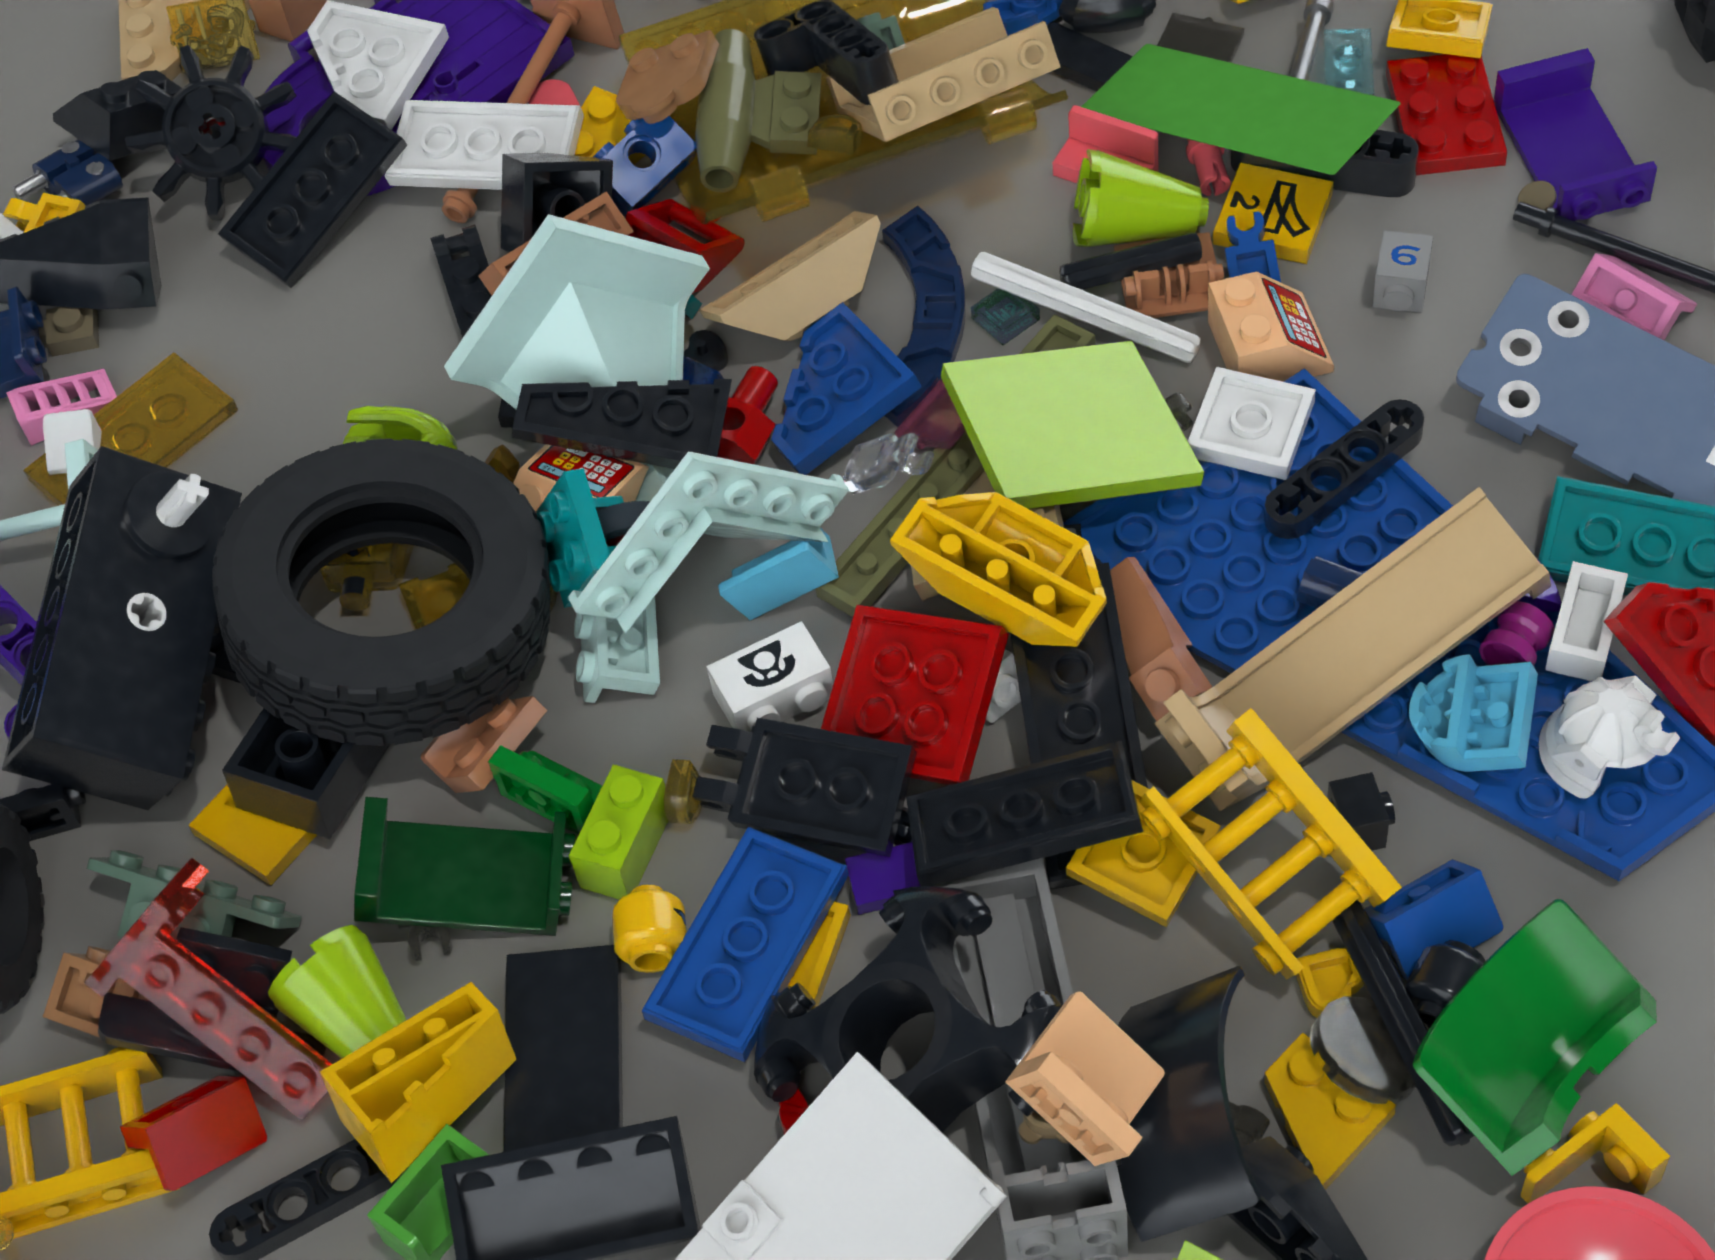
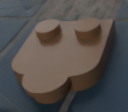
[616,30,719,124]

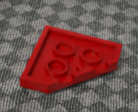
[1603,582,1715,746]

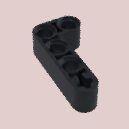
[754,0,899,105]
[1231,130,1418,197]

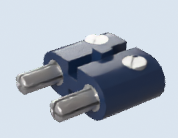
[12,139,123,206]

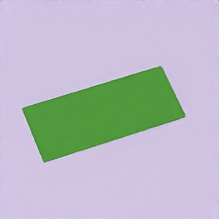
[1081,44,1401,175]

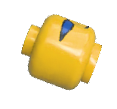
[612,885,686,973]

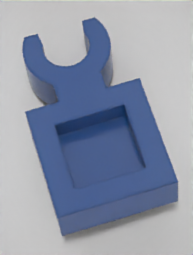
[1225,211,1281,282]

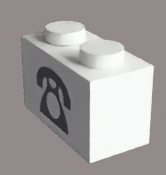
[706,621,833,732]

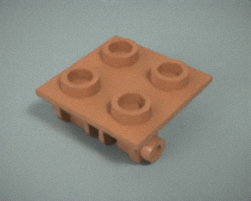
[1114,232,1224,318]

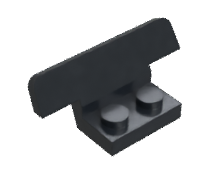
[98,927,327,1084]

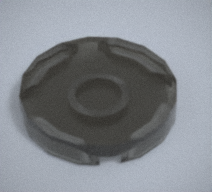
[1310,996,1416,1104]

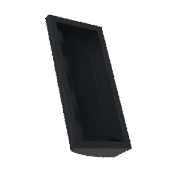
[441,1116,701,1260]

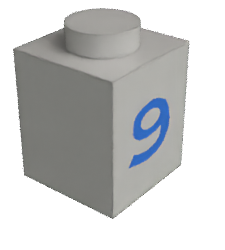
[1373,230,1433,313]

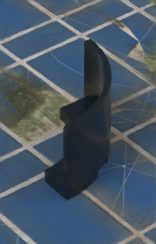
[1117,966,1261,1242]

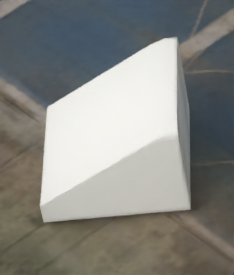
[43,409,102,475]

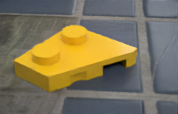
[1264,1032,1396,1190]

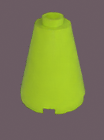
[1073,149,1209,247]
[268,925,407,1059]

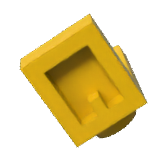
[1521,1103,1670,1204]

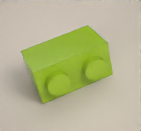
[569,764,669,900]

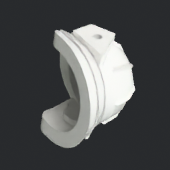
[1539,675,1680,799]

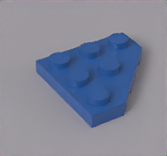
[771,302,922,475]

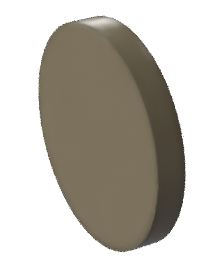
[1518,181,1557,210]

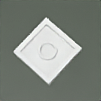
[1188,367,1316,480]

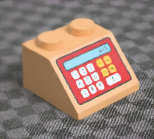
[1208,271,1334,382]
[513,444,649,512]

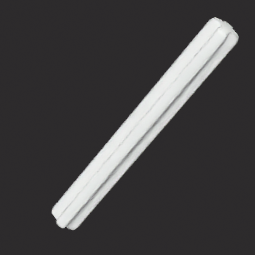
[971,252,1201,363]

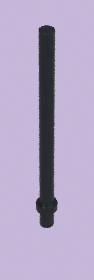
[1513,201,1715,293]

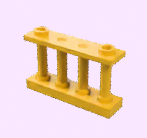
[1139,708,1402,980]
[0,1047,180,1243]

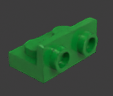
[488,745,602,835]

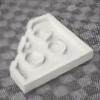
[307,0,449,130]

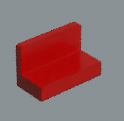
[119,1076,267,1191]

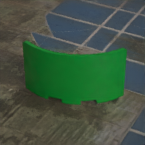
[1413,899,1657,1176]

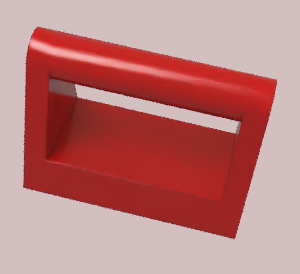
[626,199,745,294]

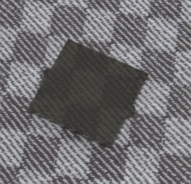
[1157,13,1245,63]

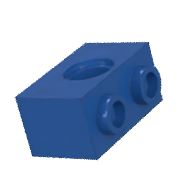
[593,116,697,219]

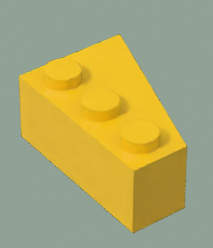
[320,982,517,1183]

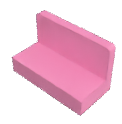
[1571,253,1697,340]

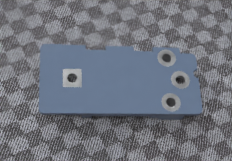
[1456,274,1715,506]

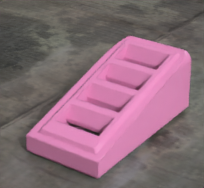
[6,369,122,446]

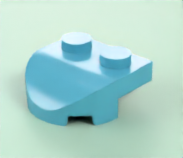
[1409,654,1538,772]

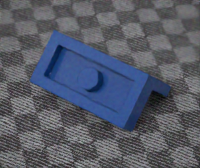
[1365,859,1504,980]

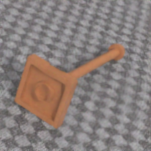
[442,0,625,223]

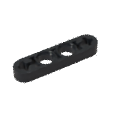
[1264,399,1424,539]
[209,1139,408,1260]

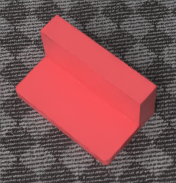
[1052,105,1159,183]

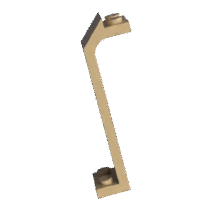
[1154,487,1551,811]

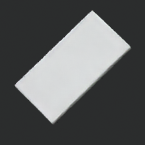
[385,100,584,190]

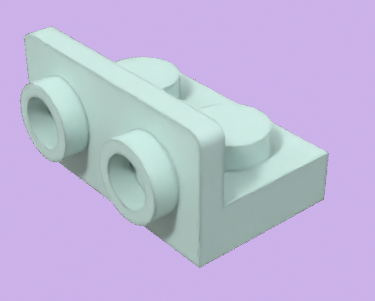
[574,597,660,703]

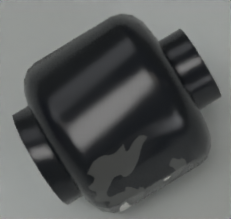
[1405,940,1486,1028]

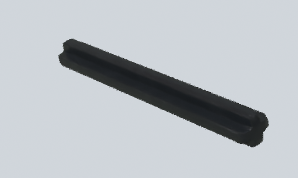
[1332,900,1474,1146]

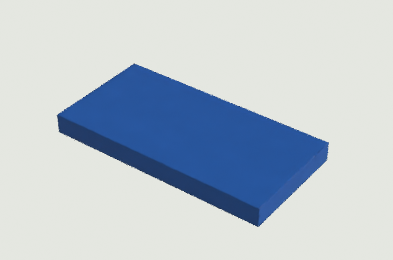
[642,827,849,1062]

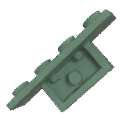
[86,850,302,954]

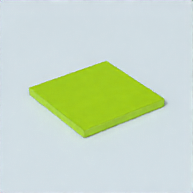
[941,341,1204,509]

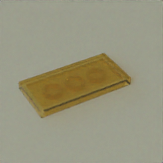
[23,352,238,506]

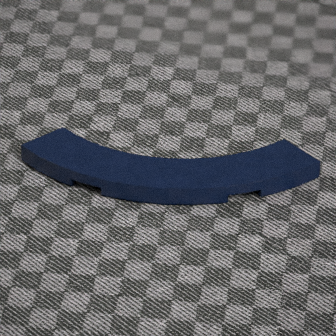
[882,206,965,427]

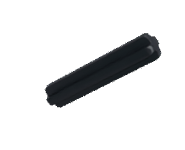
[1059,232,1202,290]

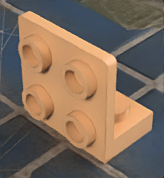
[1005,992,1165,1166]

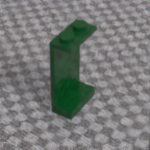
[354,797,575,936]

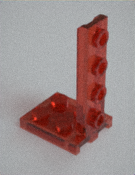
[84,858,332,1121]

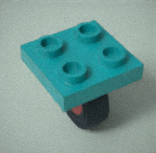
[536,468,650,608]

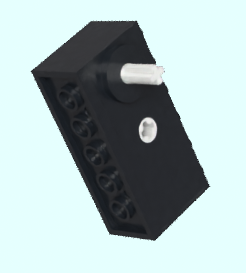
[2,446,242,811]

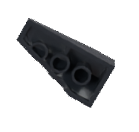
[0,197,162,310]
[1228,1136,1368,1260]

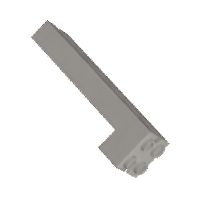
[935,858,1128,1260]

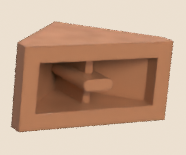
[248,0,327,42]

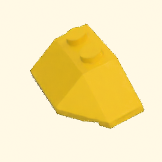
[890,492,1107,647]

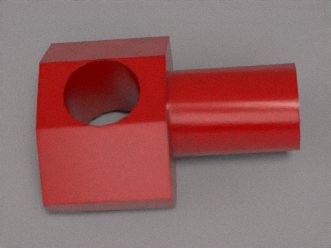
[717,366,778,465]

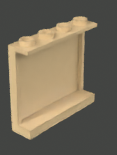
[826,7,1061,142]

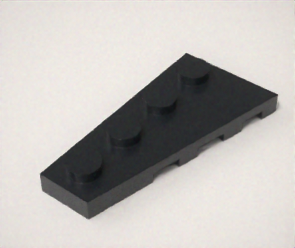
[512,379,732,469]

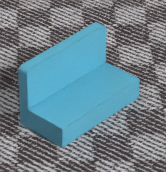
[718,528,839,621]

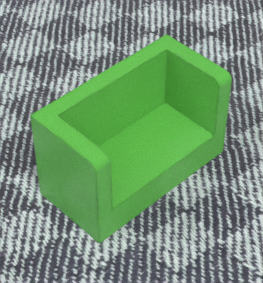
[367,1124,489,1260]

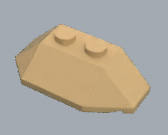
[700,211,881,341]

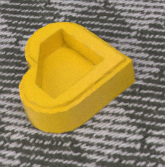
[1296,948,1363,1021]

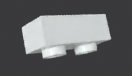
[1545,561,1628,681]

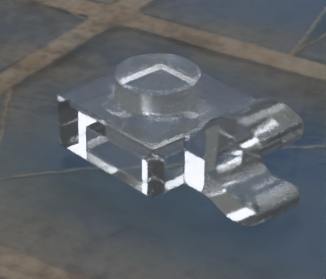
[842,433,934,495]

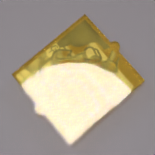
[166,0,260,73]

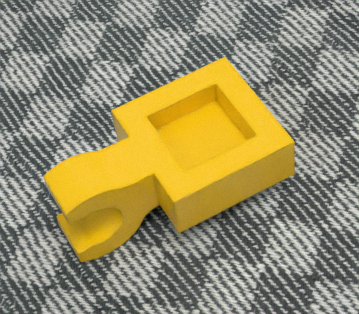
[3,193,86,233]

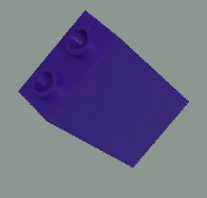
[1494,48,1657,221]

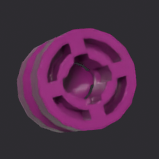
[1479,601,1555,666]

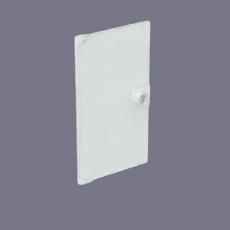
[675,1052,1007,1260]

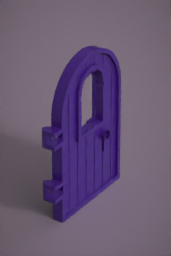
[263,0,575,196]

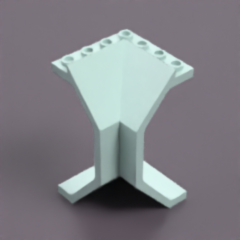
[444,214,849,634]

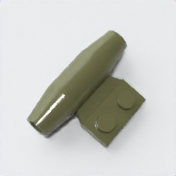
[695,29,821,192]

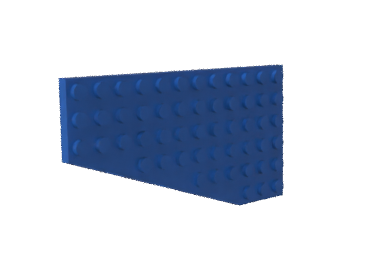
[1063,368,1715,881]

